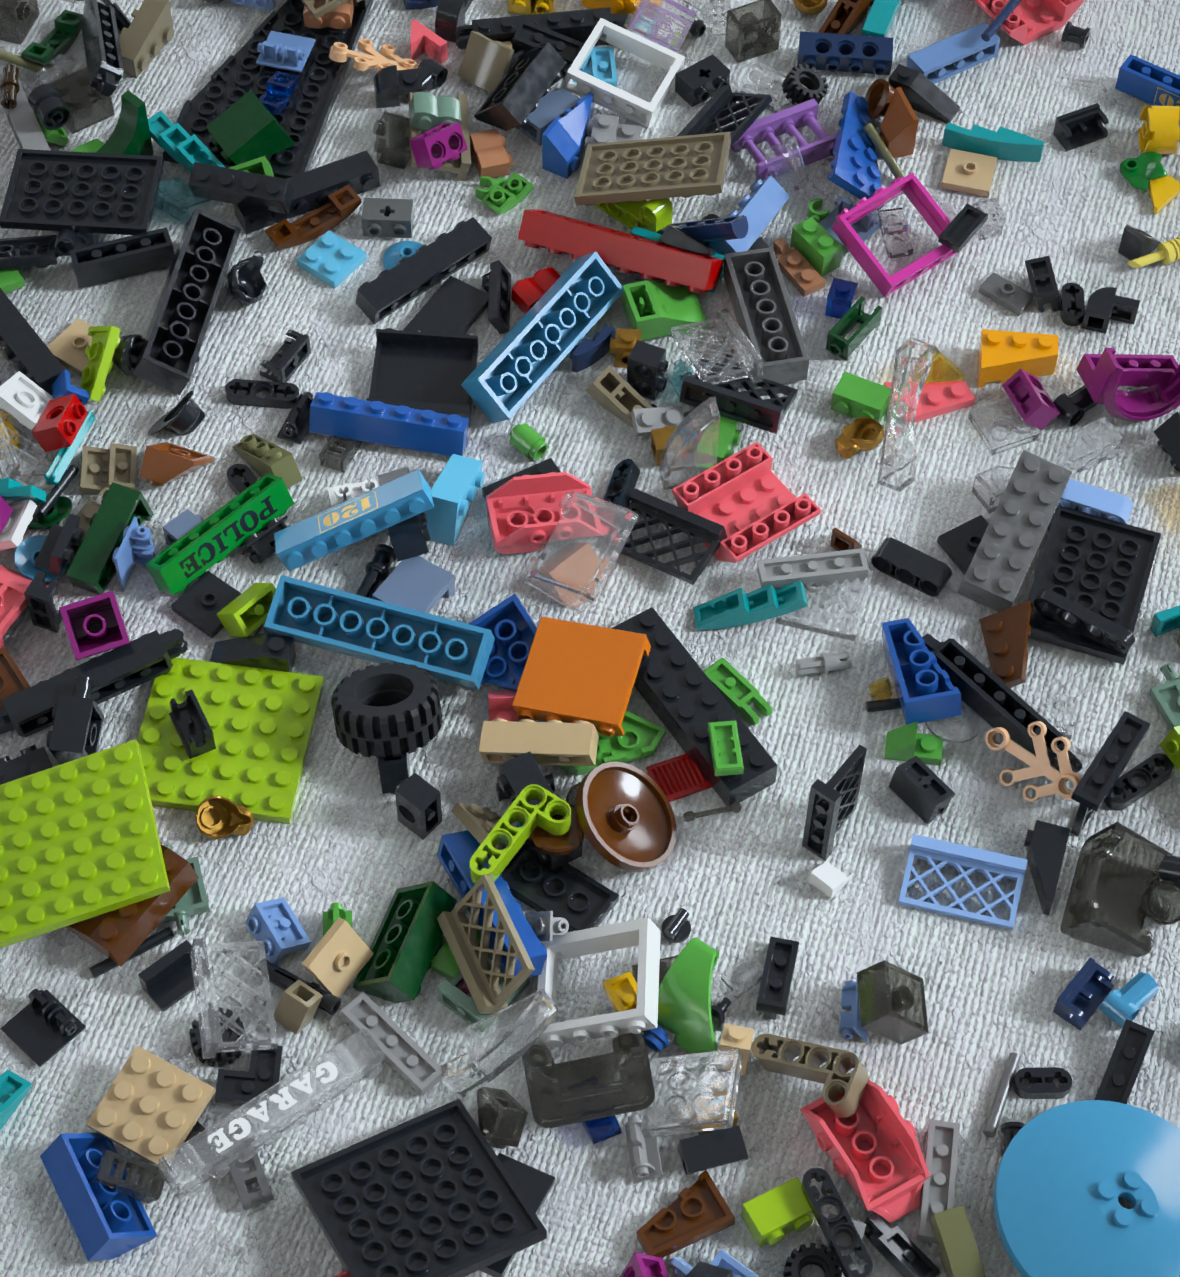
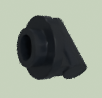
[662,908,691,943]

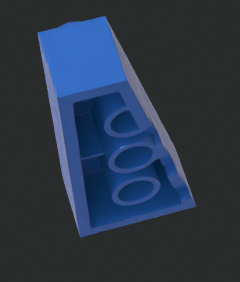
[882,618,962,725]

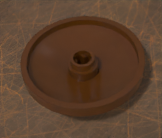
[576,762,677,872]

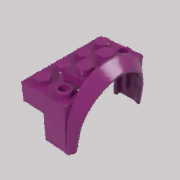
[1076,348,1180,421]

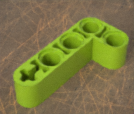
[594,198,673,233]
[470,784,571,884]

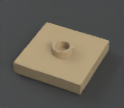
[941,148,997,197]
[47,318,92,376]
[302,917,374,997]

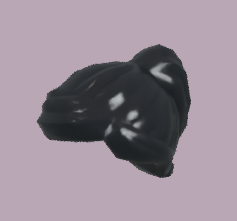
[227,251,267,305]
[113,334,145,376]

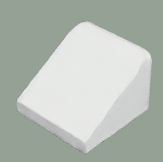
[809,861,849,899]

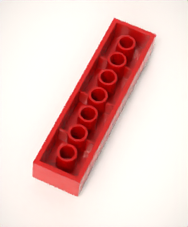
[518,209,724,294]

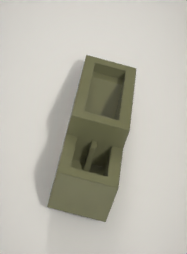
[929,1205,986,1277]

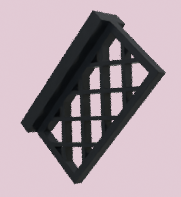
[677,85,773,149]
[679,358,798,434]
[603,489,728,585]
[1071,711,1150,836]
[802,744,867,861]

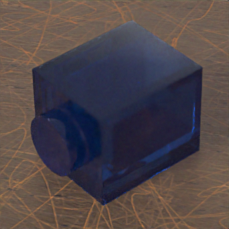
[825,277,858,319]

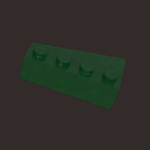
[66,482,154,595]

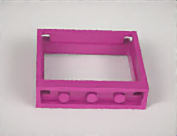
[832,173,957,298]

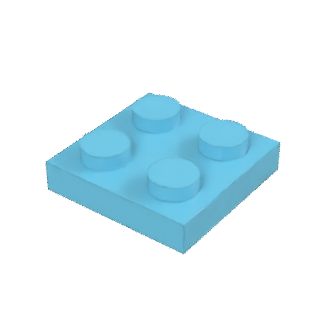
[296,230,367,288]

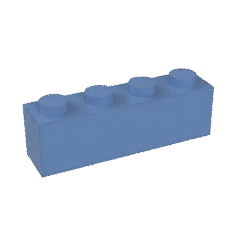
[906,22,1000,84]
[709,175,790,255]

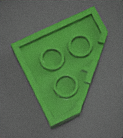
[556,711,667,775]

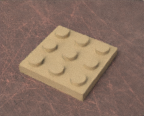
[86,1045,216,1171]

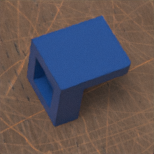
[52,370,90,405]

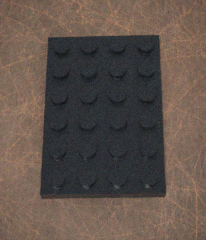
[0,149,164,235]
[1028,505,1161,665]

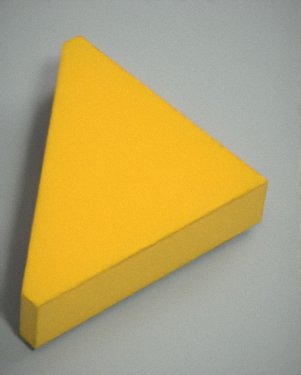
[1148,174,1180,214]

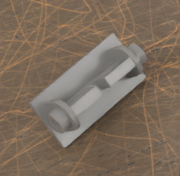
[525,911,569,941]
[625,1115,663,1184]

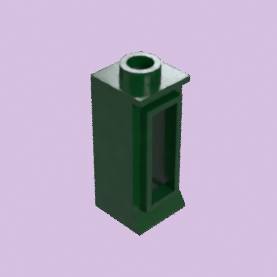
[826,296,882,361]

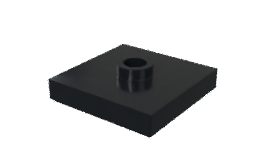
[937,515,989,575]
[171,571,242,638]

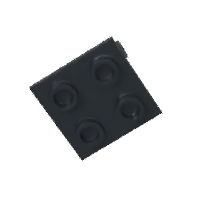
[0,989,86,1067]

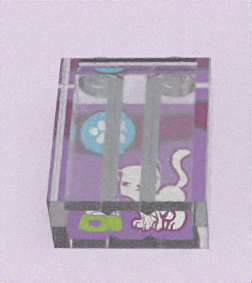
[624,0,697,53]

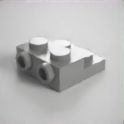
[584,114,642,151]

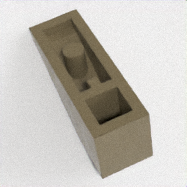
[585,365,653,437]

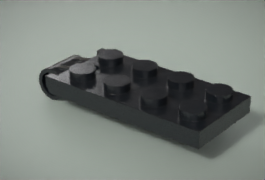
[0,228,77,270]

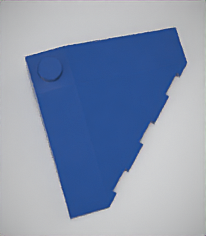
[469,594,538,691]

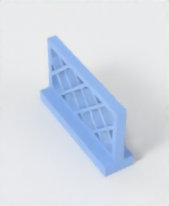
[898,834,1028,930]

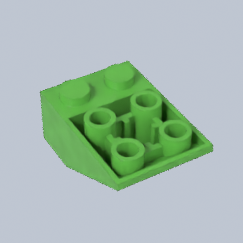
[622,280,709,341]

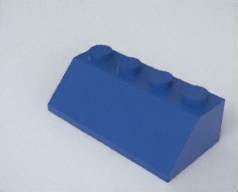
[40,1133,157,1261]

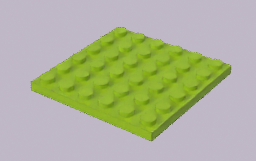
[137,657,324,824]
[0,739,170,948]

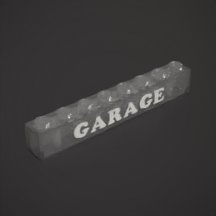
[158,1028,386,1200]

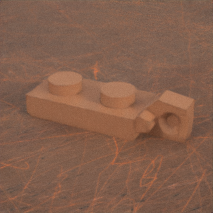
[773,238,825,297]

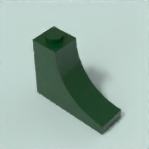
[96,91,154,156]

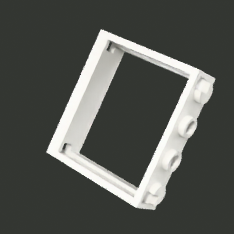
[563,18,685,128]
[534,917,661,1048]

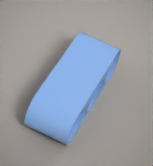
[1055,479,1133,524]

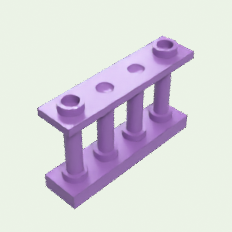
[731,98,837,180]

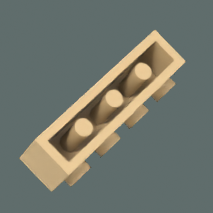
[479,718,599,766]

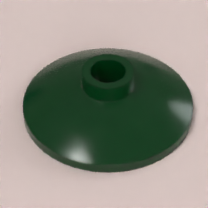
[27,496,73,530]

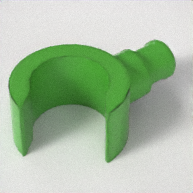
[475,176,506,200]
[807,198,830,223]

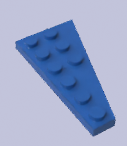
[828,91,885,211]

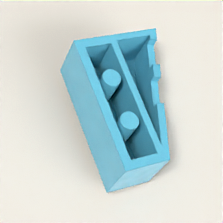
[425,454,485,546]

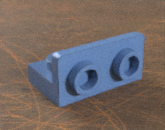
[246,897,311,965]

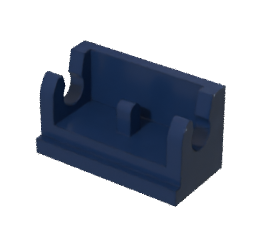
[1053,957,1114,1031]

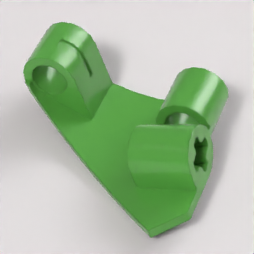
[657,937,719,1059]

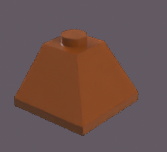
[879,87,918,158]
[139,442,214,486]

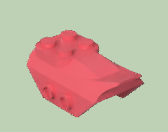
[486,472,610,554]
[800,1080,930,1223]

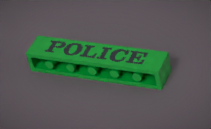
[145,473,295,596]

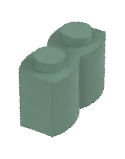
[410,92,461,130]

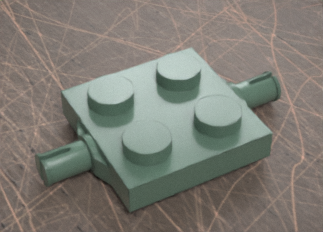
[1149,663,1180,730]
[160,845,210,936]

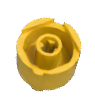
[1138,106,1180,154]

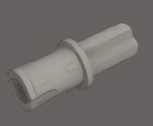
[796,652,852,676]

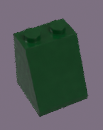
[206,90,295,165]

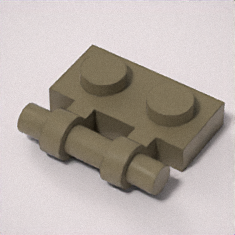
[451,802,506,850]

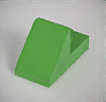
[884,722,943,766]

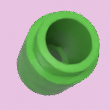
[509,423,548,461]

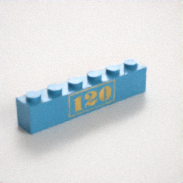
[274,469,434,571]

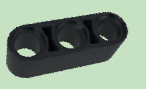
[871,537,952,597]

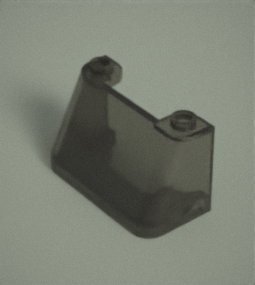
[1060,822,1173,958]
[520,1032,655,1128]

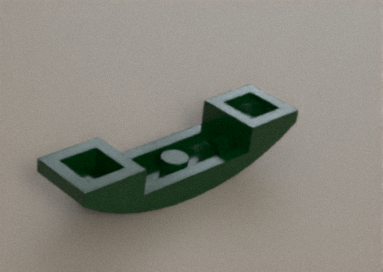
[21,10,83,63]

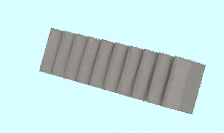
[757,548,869,590]
[341,992,445,1096]
[917,1119,960,1243]

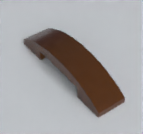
[265,184,362,249]

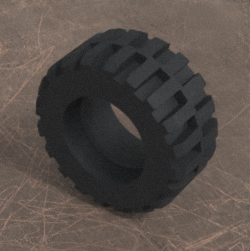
[331,662,442,759]

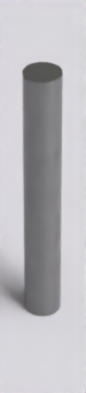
[983,1053,1021,1137]

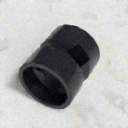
[28,84,71,130]

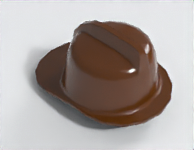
[865,79,895,118]

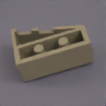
[119,0,175,78]

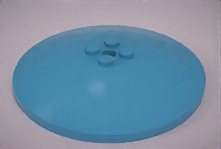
[993,1100,1180,1277]

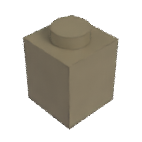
[272,979,323,1035]

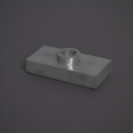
[978,272,1034,316]

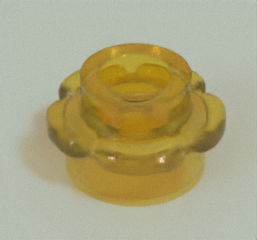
[868,677,895,700]

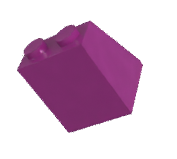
[59,590,130,661]

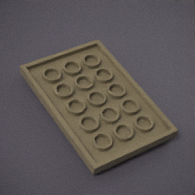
[574,132,731,206]

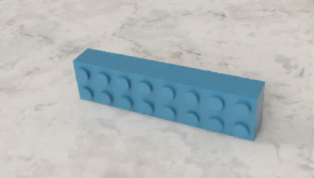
[461,251,623,424]
[264,575,495,690]

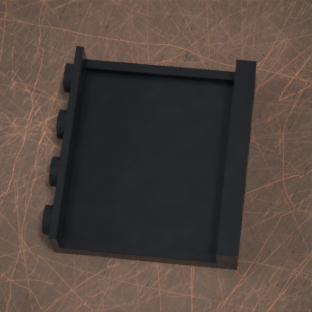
[366,328,479,428]

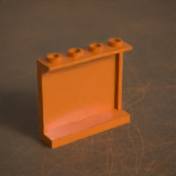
[512,616,651,737]

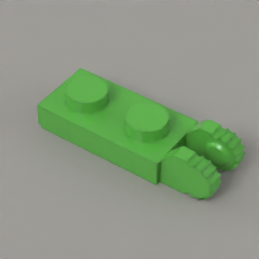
[703,658,773,726]

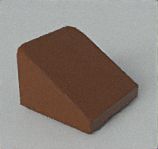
[830,527,862,551]

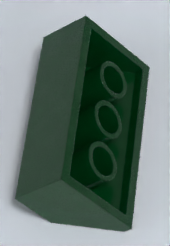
[353,881,457,1003]

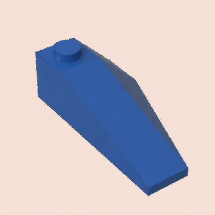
[542,92,594,179]

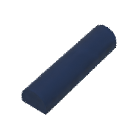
[657,215,748,243]

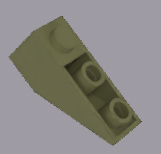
[233,434,302,489]

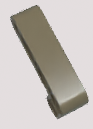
[751,1034,869,1118]

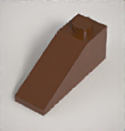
[818,0,874,35]

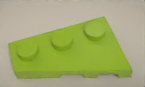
[80,325,121,402]

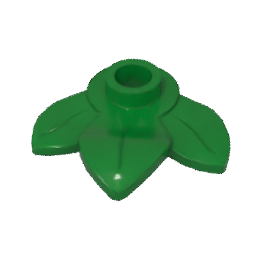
[1120,152,1167,191]

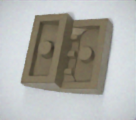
[458,31,514,92]
[79,443,137,495]

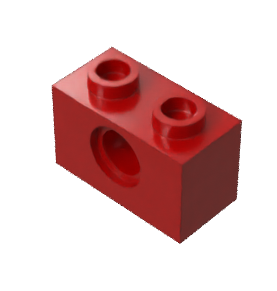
[32,393,88,453]

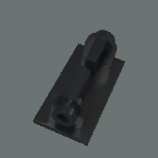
[277,392,313,445]
[241,515,291,564]

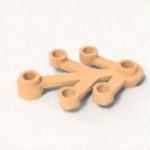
[329,39,419,73]
[985,721,1082,802]

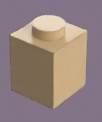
[716,1023,754,1076]

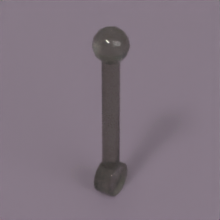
[683,802,742,822]

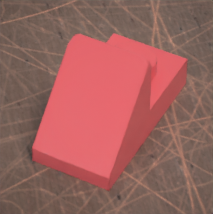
[410,19,448,64]
[488,690,518,722]

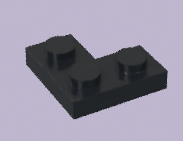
[215,1043,283,1108]

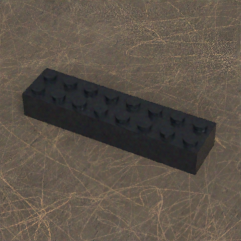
[133,208,241,395]
[612,607,777,809]

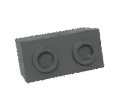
[362,198,414,238]

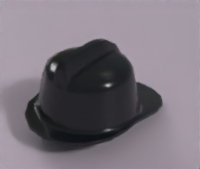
[148,390,205,436]

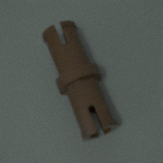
[0,64,20,109]

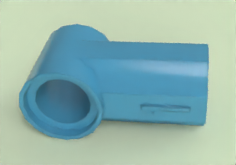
[1099,971,1159,1029]

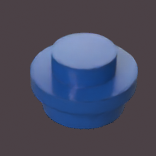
[640,1026,670,1052]

